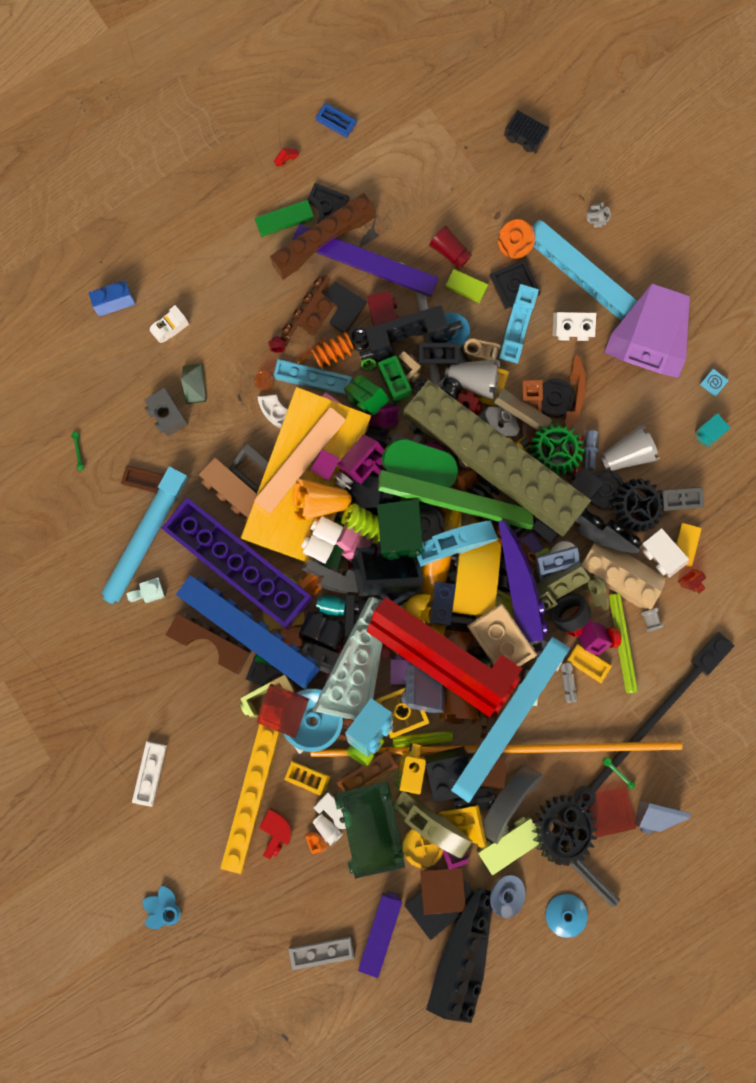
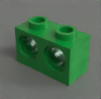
[378,355,412,404]

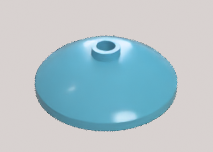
[281,689,343,752]

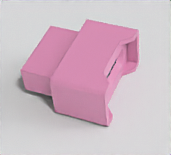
[335,522,372,564]

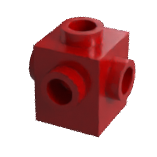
[456,391,482,415]

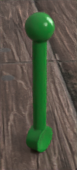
[71,432,84,471]
[602,757,635,789]

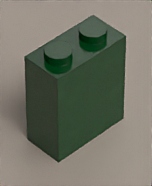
[377,499,425,560]

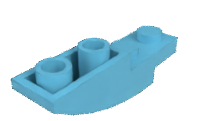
[417,521,498,567]

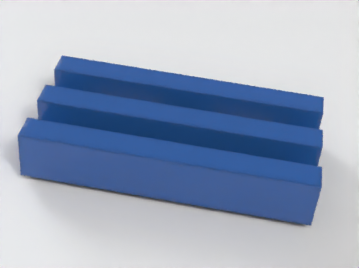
[315,103,357,138]

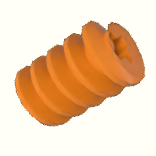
[310,332,354,370]

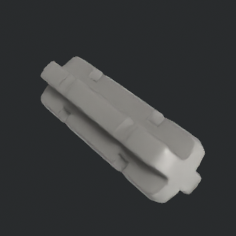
[561,663,577,703]

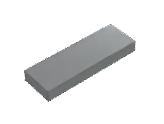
[289,936,355,970]

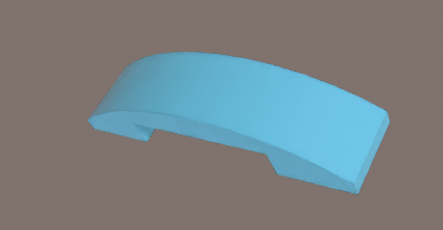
[499,284,539,364]

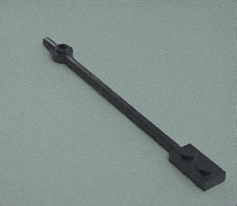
[566,632,734,820]

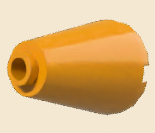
[293,479,351,520]
[417,555,452,596]

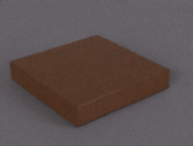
[420,867,466,915]

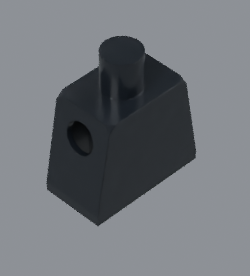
[350,476,398,513]

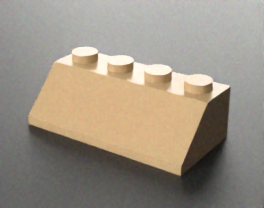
[581,542,667,611]

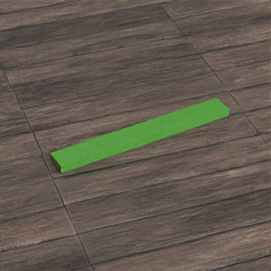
[378,470,533,530]

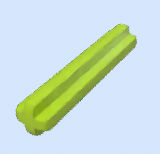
[392,731,453,748]

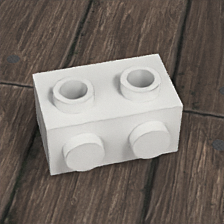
[552,312,596,341]

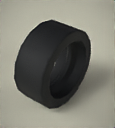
[550,593,591,632]

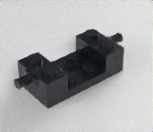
[359,305,463,362]

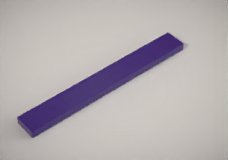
[292,225,439,297]

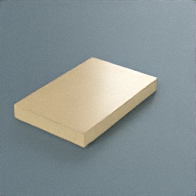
[467,603,537,666]

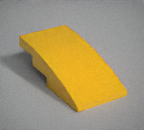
[452,540,501,616]

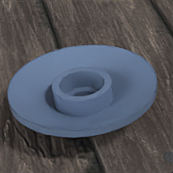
[490,875,525,918]

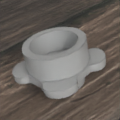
[334,472,353,490]

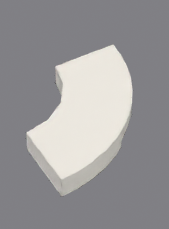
[258,395,288,429]

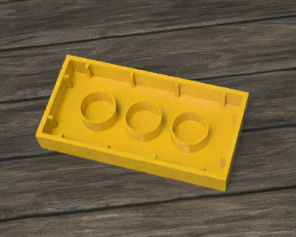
[240,387,371,562]

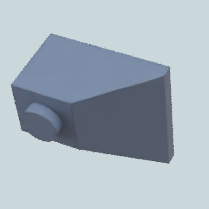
[635,801,691,834]

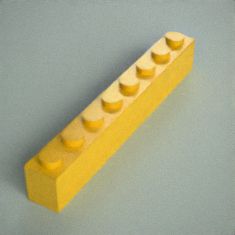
[220,703,283,874]

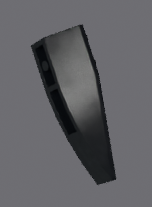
[426,887,492,1023]

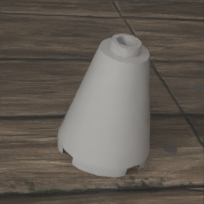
[445,360,500,399]
[601,424,660,471]

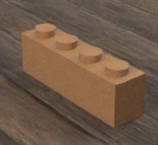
[199,458,257,522]

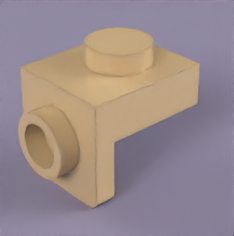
[398,351,421,384]

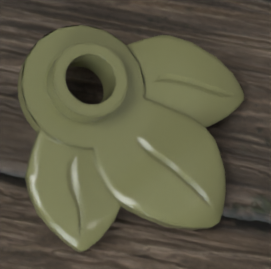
[582,576,609,611]

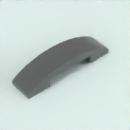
[483,765,543,844]

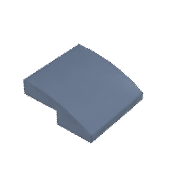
[537,546,579,582]

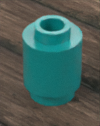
[316,594,346,617]

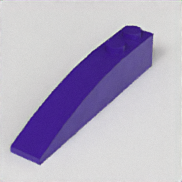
[499,519,548,642]

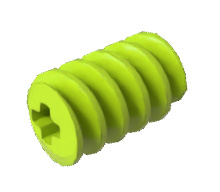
[341,504,380,544]

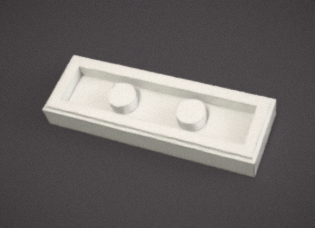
[132,741,167,807]

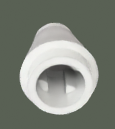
[313,814,343,846]

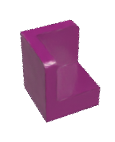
[368,402,398,429]
[311,449,340,482]
[578,620,612,656]
[442,849,470,870]

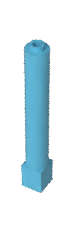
[101,467,189,604]

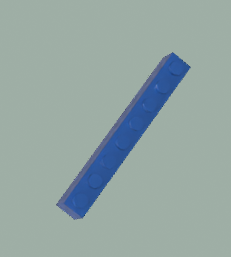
[176,575,320,689]

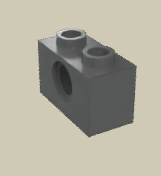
[145,388,188,437]

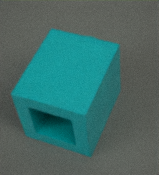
[695,413,731,447]

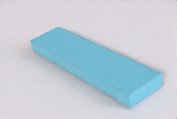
[273,359,353,397]

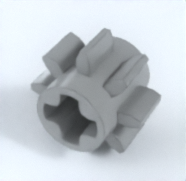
[587,202,611,228]

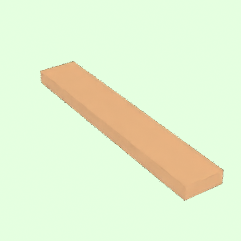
[254,407,346,514]

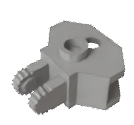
[478,405,520,438]

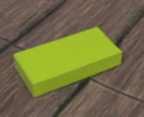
[445,269,488,303]

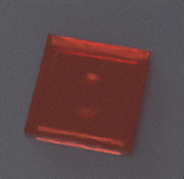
[256,683,310,738]
[585,787,636,837]

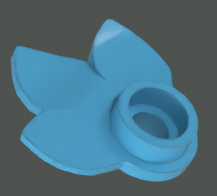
[142,886,181,929]

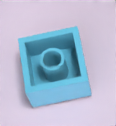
[345,698,394,757]

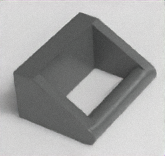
[229,444,268,494]

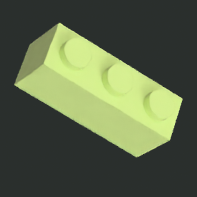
[477,816,539,875]

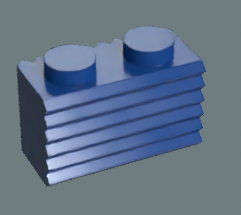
[89,280,135,317]

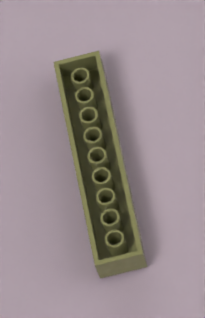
[404,380,591,537]

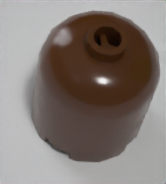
[439,687,480,724]

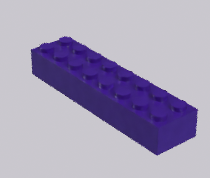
[161,498,313,630]

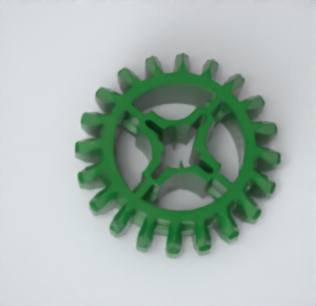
[529,423,584,476]

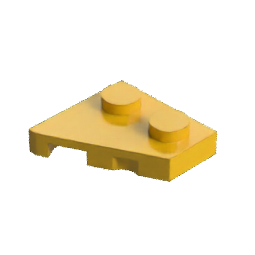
[438,805,487,848]

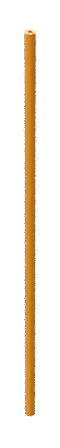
[310,741,682,757]

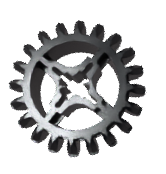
[611,478,664,532]

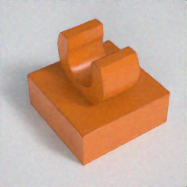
[298,572,322,598]

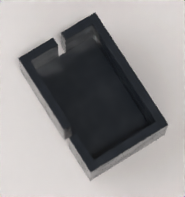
[352,547,424,596]

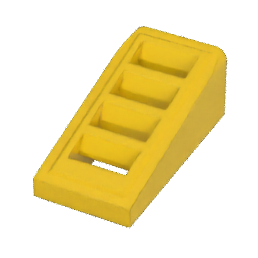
[284,760,332,796]

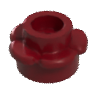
[268,336,287,353]

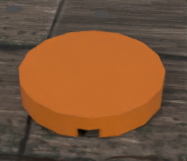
[498,219,535,259]

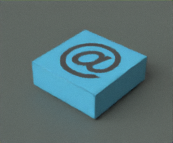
[700,369,729,396]

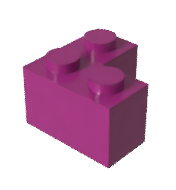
[337,434,385,484]

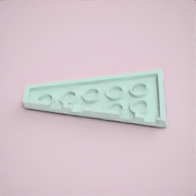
[312,597,383,720]

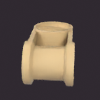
[463,339,501,362]

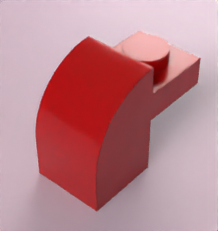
[259,808,292,860]

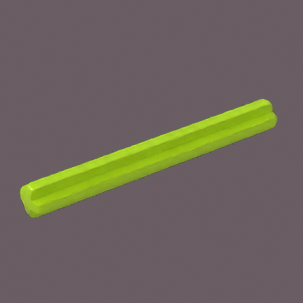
[609,593,638,693]

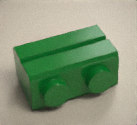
[344,375,389,415]

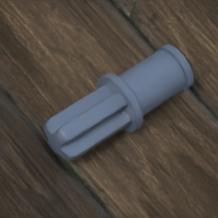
[583,430,599,470]

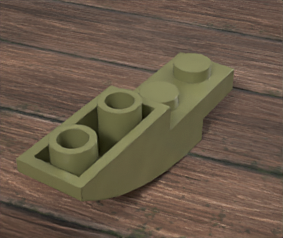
[512,562,591,612]
[393,791,473,858]

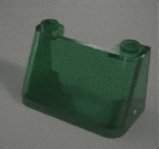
[334,780,405,879]

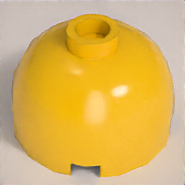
[402,594,435,629]

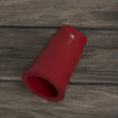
[429,225,472,268]

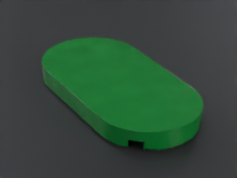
[382,439,458,487]

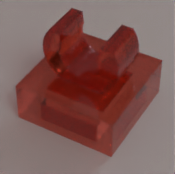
[678,569,706,594]

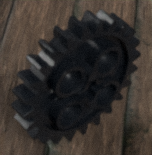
[532,795,598,866]

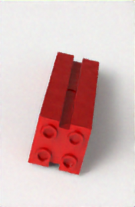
[366,597,522,717]

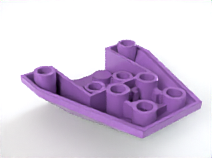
[604,284,690,378]

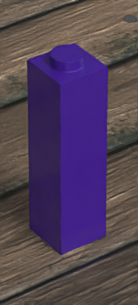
[358,891,402,978]

